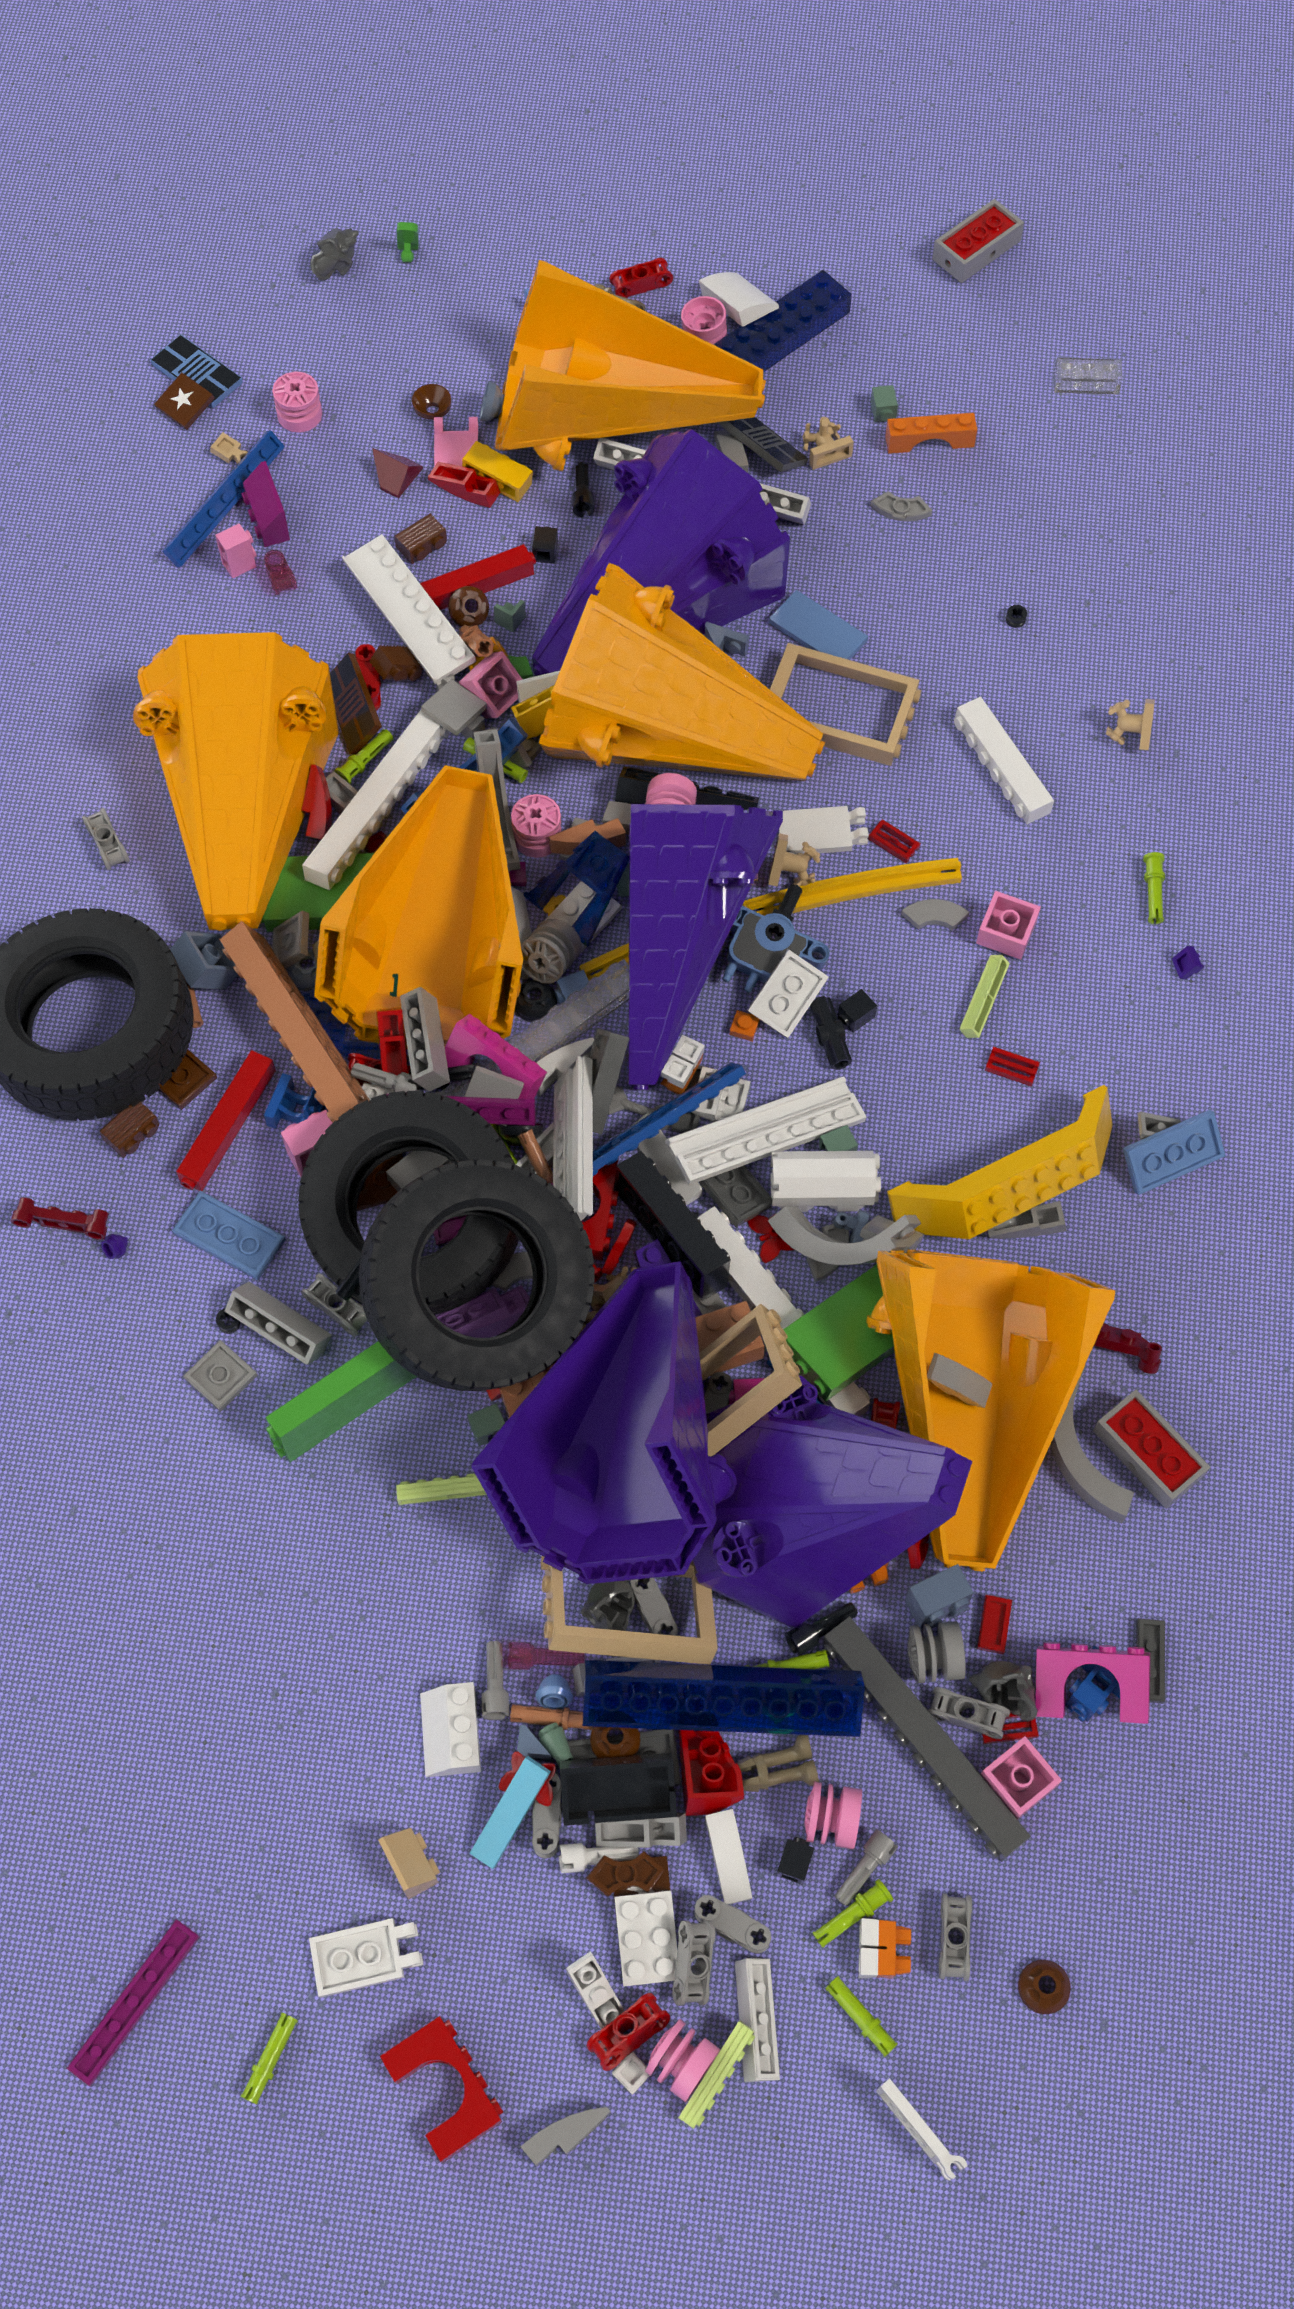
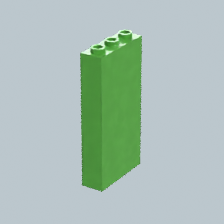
[261,853,374,932]
[783,1264,895,1402]
[265,1341,417,1463]

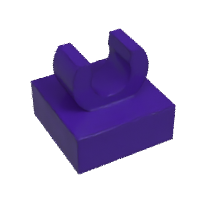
[1172,946,1205,980]

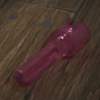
[508,1642,585,1670]

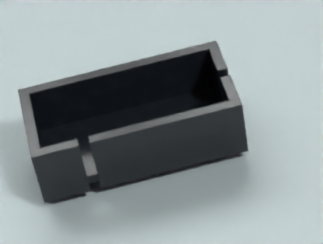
[559,1753,677,1826]

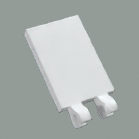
[779,806,869,854]
[309,1918,424,1998]
[876,2078,967,2181]

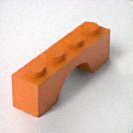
[885,413,977,454]

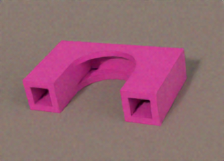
[445,1014,547,1099]
[1036,1642,1151,1724]

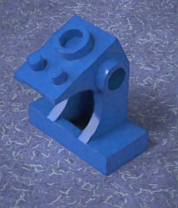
[264,1073,328,1129]
[1066,1645,1120,1722]

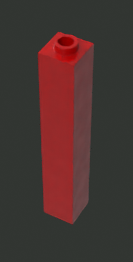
[420,544,536,610]
[176,1050,276,1191]

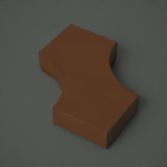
[585,1851,666,1897]

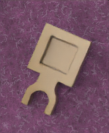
[210,432,248,464]

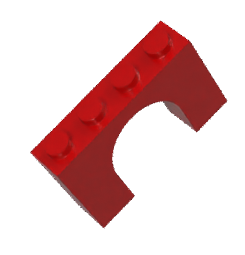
[582,1160,619,1261]
[380,2016,504,2163]

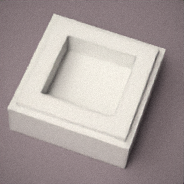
[612,2052,650,2095]

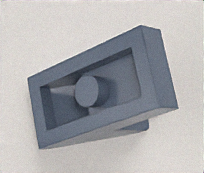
[705,622,749,656]
[517,1725,553,1760]

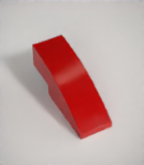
[428,462,500,508]
[301,764,332,840]
[376,1007,408,1087]

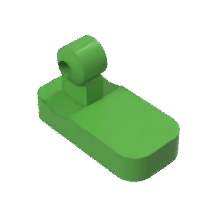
[397,222,419,263]

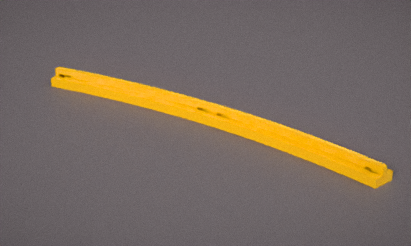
[579,858,962,988]

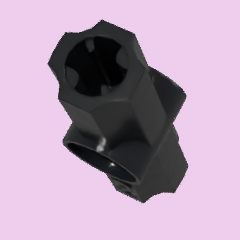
[810,996,852,1070]

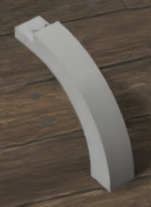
[473,729,520,871]
[768,1206,921,1265]
[1050,1369,1134,1524]

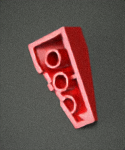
[677,1700,744,1816]

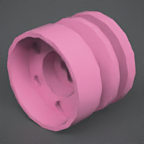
[681,296,727,349]
[272,371,322,433]
[645,773,697,805]
[511,794,562,858]
[804,1781,862,1850]
[645,2019,721,2103]

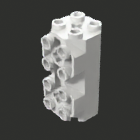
[771,1151,881,1212]

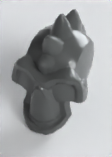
[310,228,359,281]
[581,1580,635,1631]
[969,1661,1038,1721]

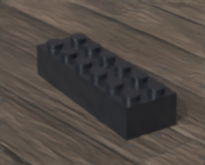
[615,1151,731,1301]

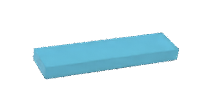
[470,1756,551,1869]

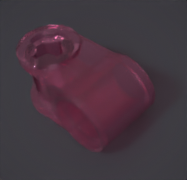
[264,550,298,595]

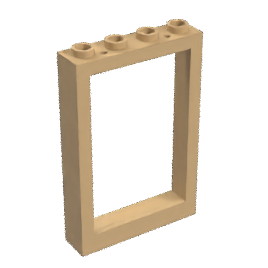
[770,643,922,766]
[699,1304,802,1457]
[541,1556,718,1665]

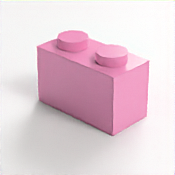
[215,524,257,578]

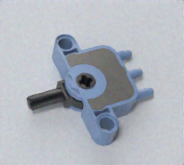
[722,884,830,993]

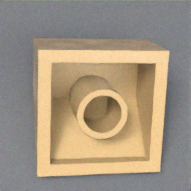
[378,1828,440,1900]

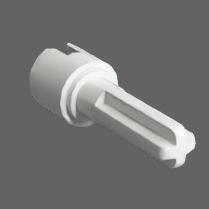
[559,1843,639,1873]

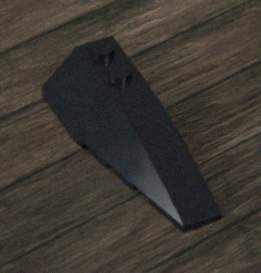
[615,766,759,810]

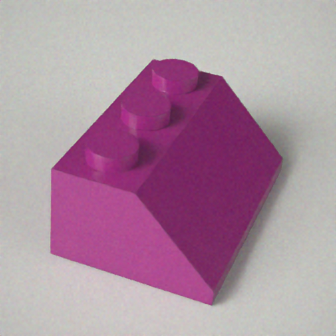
[241,461,290,547]

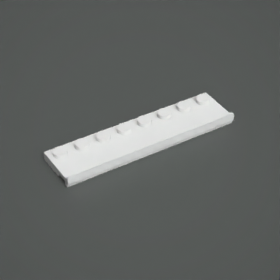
[342,534,476,685]
[553,1056,593,1221]
[665,1077,867,1185]

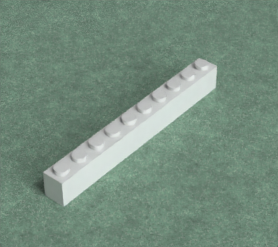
[593,438,811,525]
[302,710,450,890]
[699,1206,870,1416]

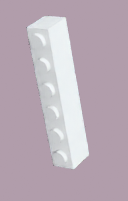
[954,697,1054,824]

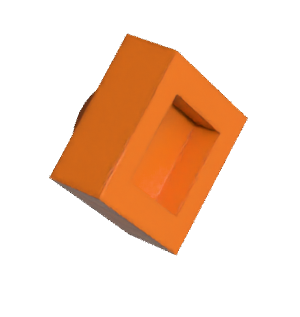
[729,1010,760,1042]

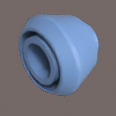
[535,1674,573,1709]

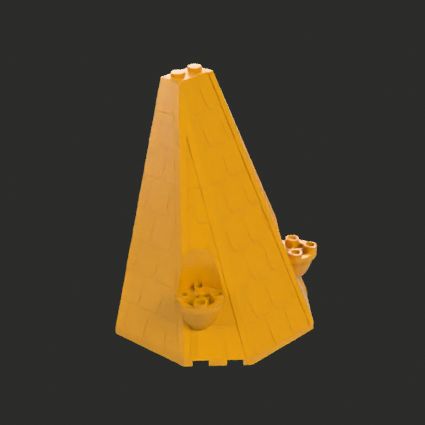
[494,260,766,472]
[539,563,825,781]
[133,632,339,931]
[314,765,523,1050]
[866,1249,1116,1572]

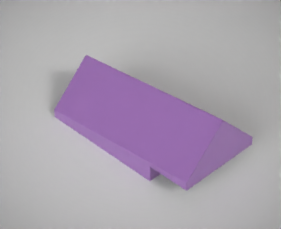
[436,1285,530,1338]

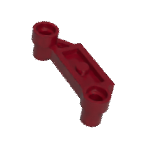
[10,1197,109,1240]
[1094,1323,1162,1374]

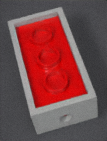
[932,199,1024,283]
[1093,1389,1211,1509]

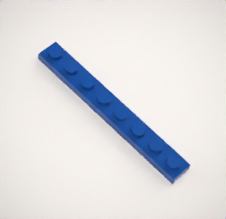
[162,430,285,568]
[593,1062,746,1176]

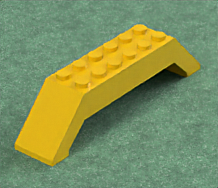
[887,1085,1113,1239]

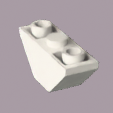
[566,1951,624,2029]

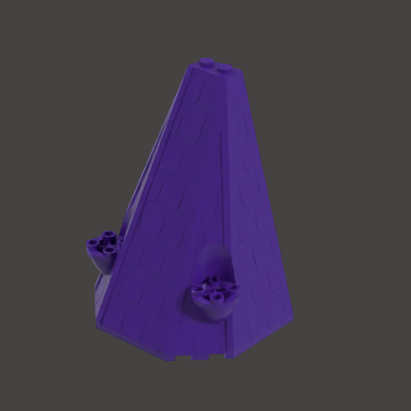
[532,429,790,676]
[628,804,783,1090]
[471,1261,737,1584]
[693,1375,972,1628]

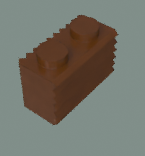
[394,513,447,564]
[370,645,424,681]
[99,1102,160,1158]

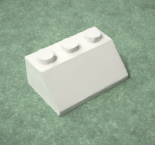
[420,1682,481,1777]

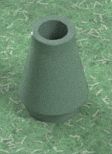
[538,1723,574,1767]

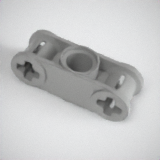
[81,807,130,871]
[301,1273,367,1337]
[630,1578,678,1636]
[927,1687,1011,1739]
[532,1773,562,1859]
[939,1893,972,1981]
[694,1895,771,1954]
[672,1920,715,2006]

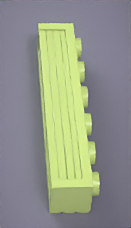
[959,955,1010,1038]
[396,1474,487,1505]
[678,2020,755,2129]

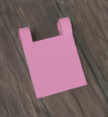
[434,417,479,466]

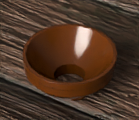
[412,384,452,420]
[448,586,489,627]
[590,1714,641,1758]
[1018,1960,1071,2015]

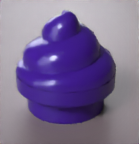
[101,1234,128,1259]

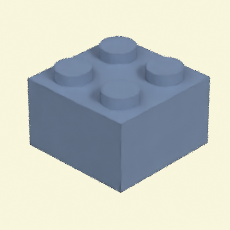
[170,931,238,990]
[905,1564,974,1629]

